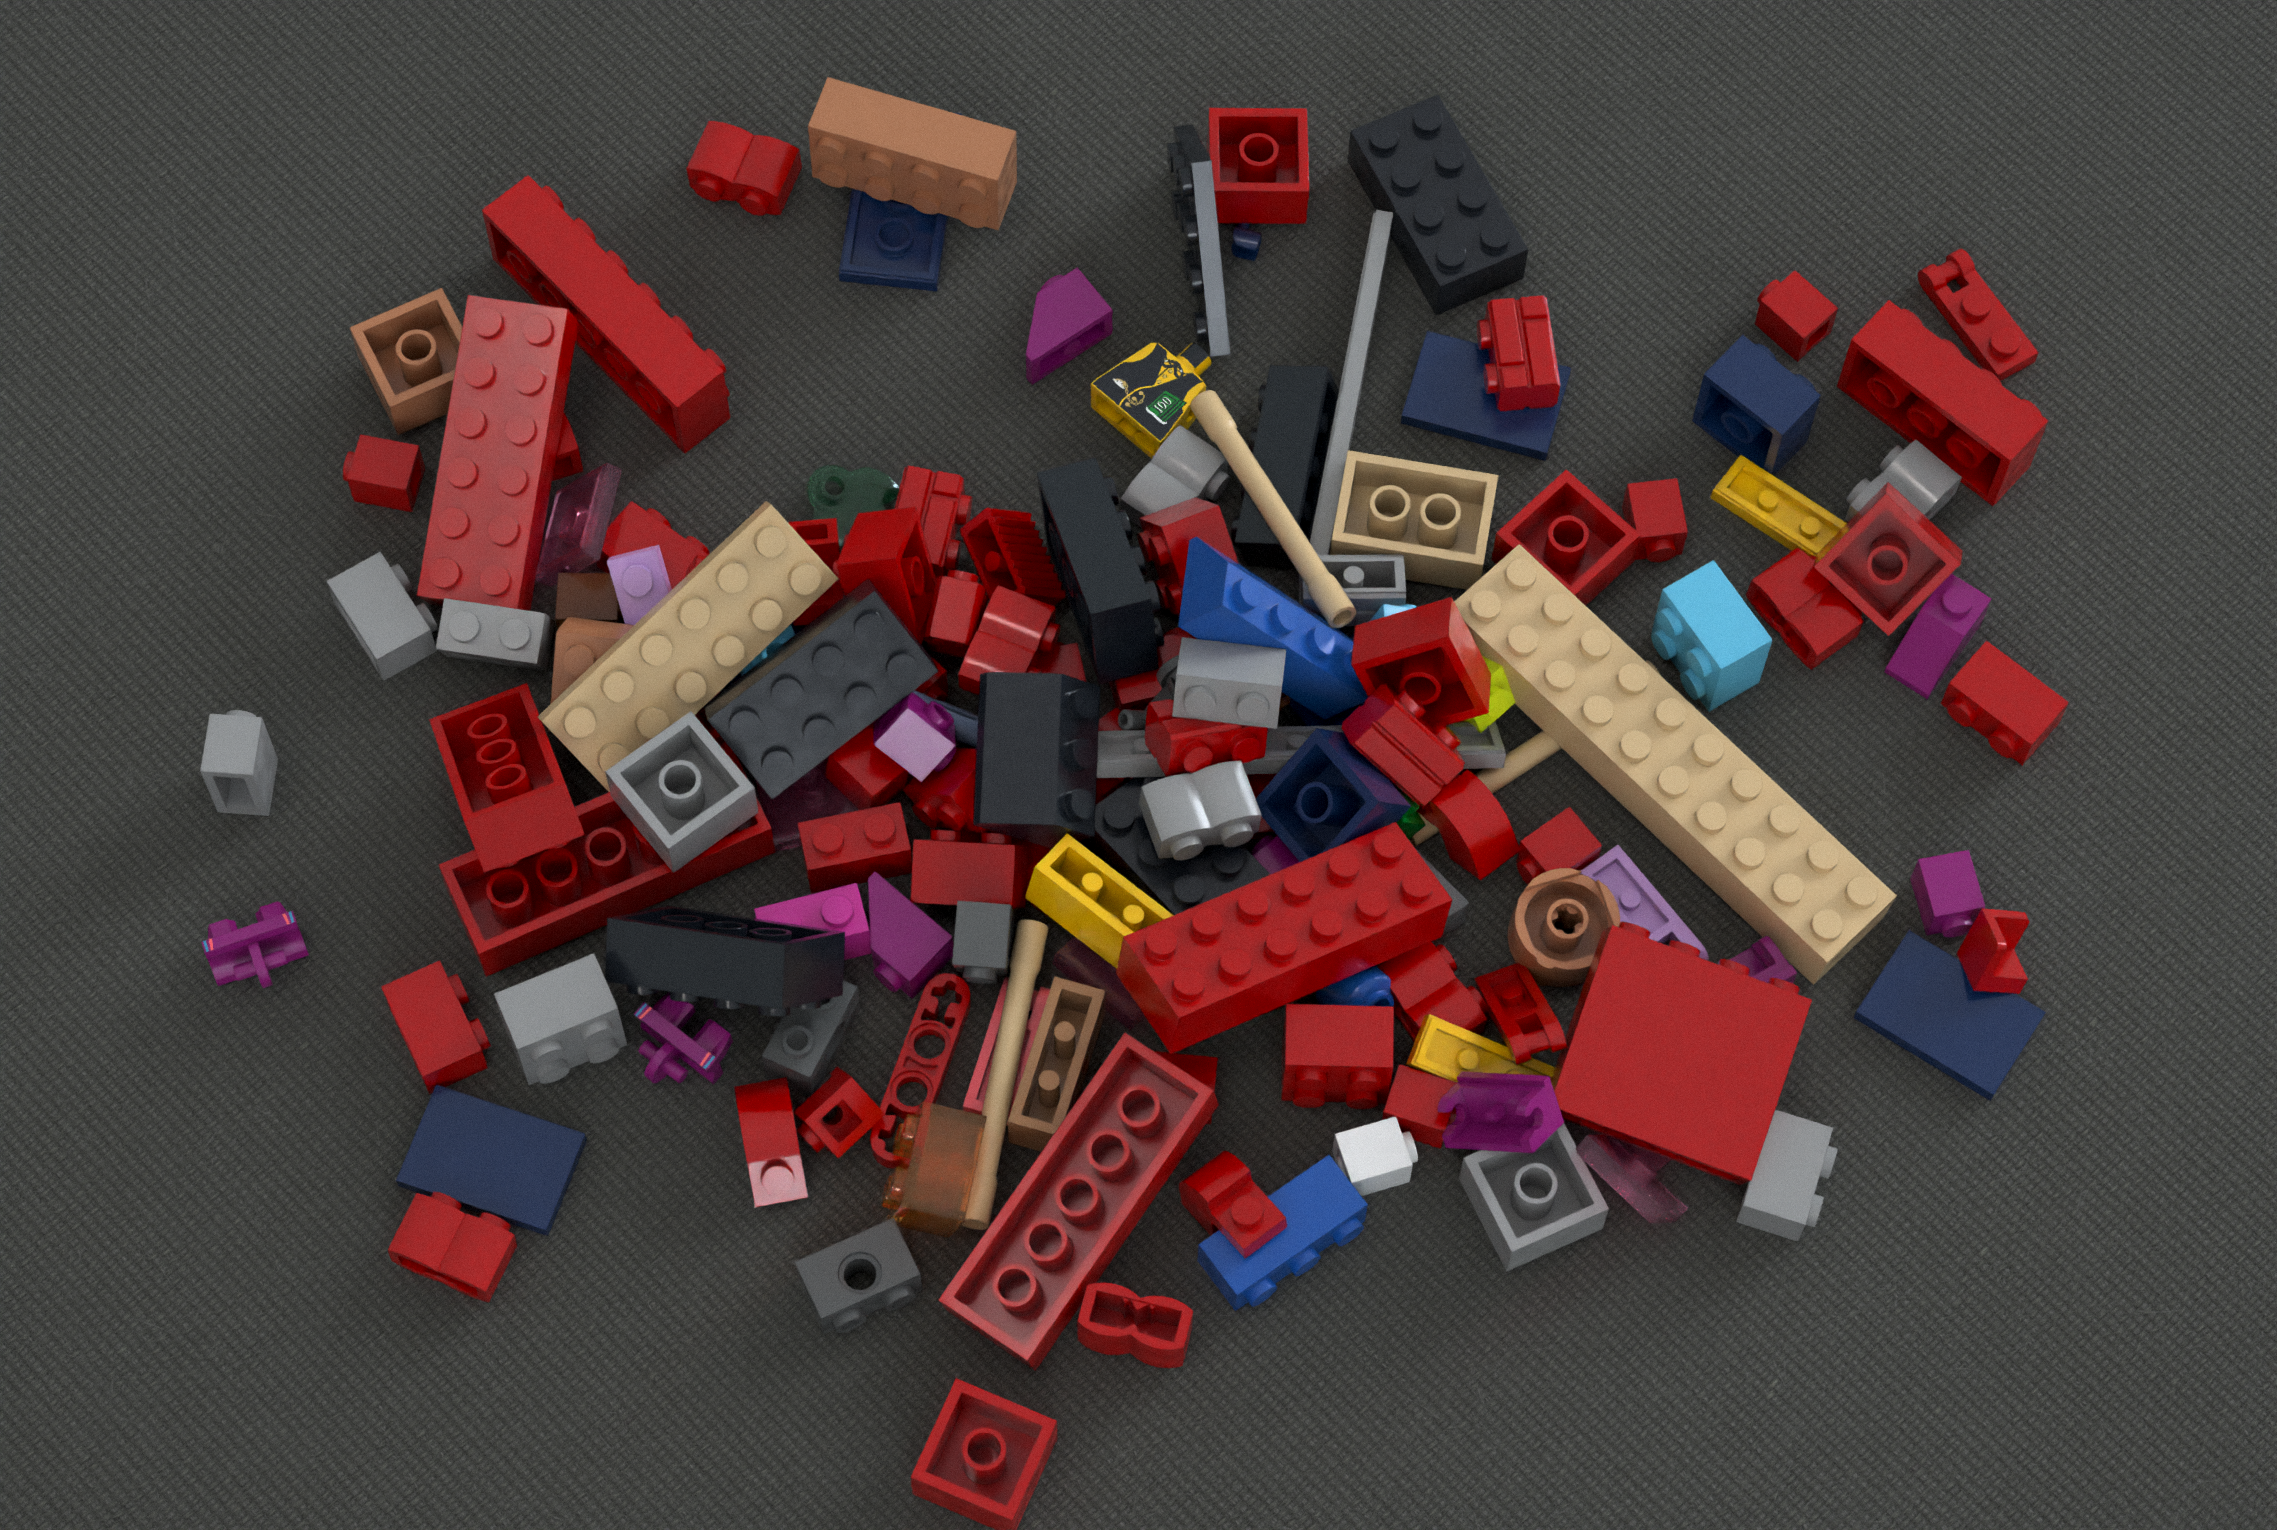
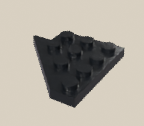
[1167,124,1230,357]

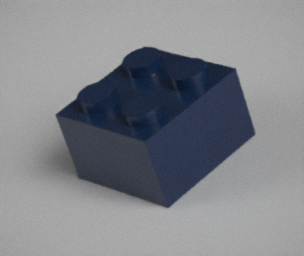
[1692,335,1821,476]
[1256,728,1411,862]

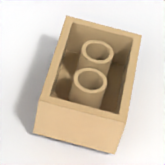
[1330,450,1498,590]

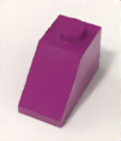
[1026,267,1113,385]
[1884,573,1991,699]
[868,872,954,999]

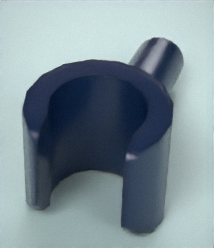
[1231,223,1262,261]

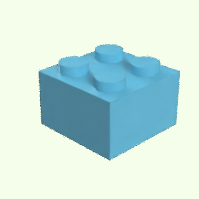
[1651,560,1772,712]

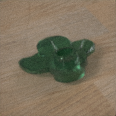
[806,465,899,548]

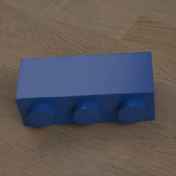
[1197,1155,1368,1311]

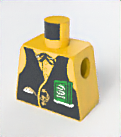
[1091,343,1212,459]

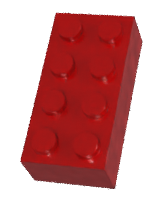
[1837,300,2048,506]
[429,683,585,873]

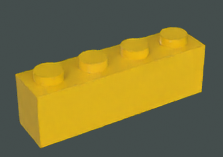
[1025,833,1173,969]

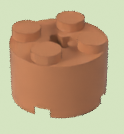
[1508,868,1620,987]

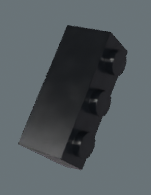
[973,672,1100,849]

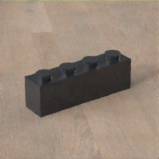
[1231,365,1339,568]

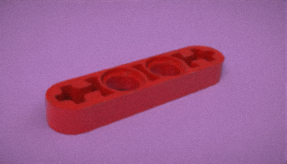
[870,973,971,1169]

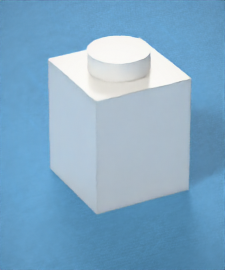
[1332,1116,1418,1196]

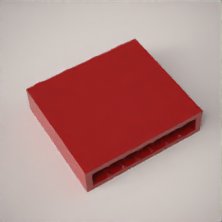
[1551,922,1812,1185]

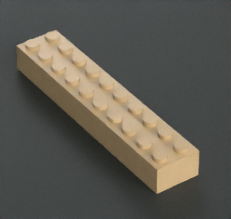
[1454,544,1897,985]

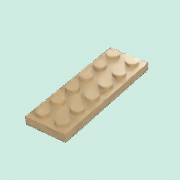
[537,501,838,792]

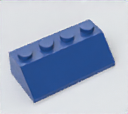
[1178,537,1368,719]

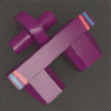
[201,901,309,989]
[634,992,733,1085]

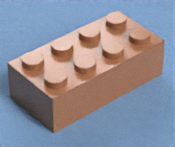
[808,77,1017,230]

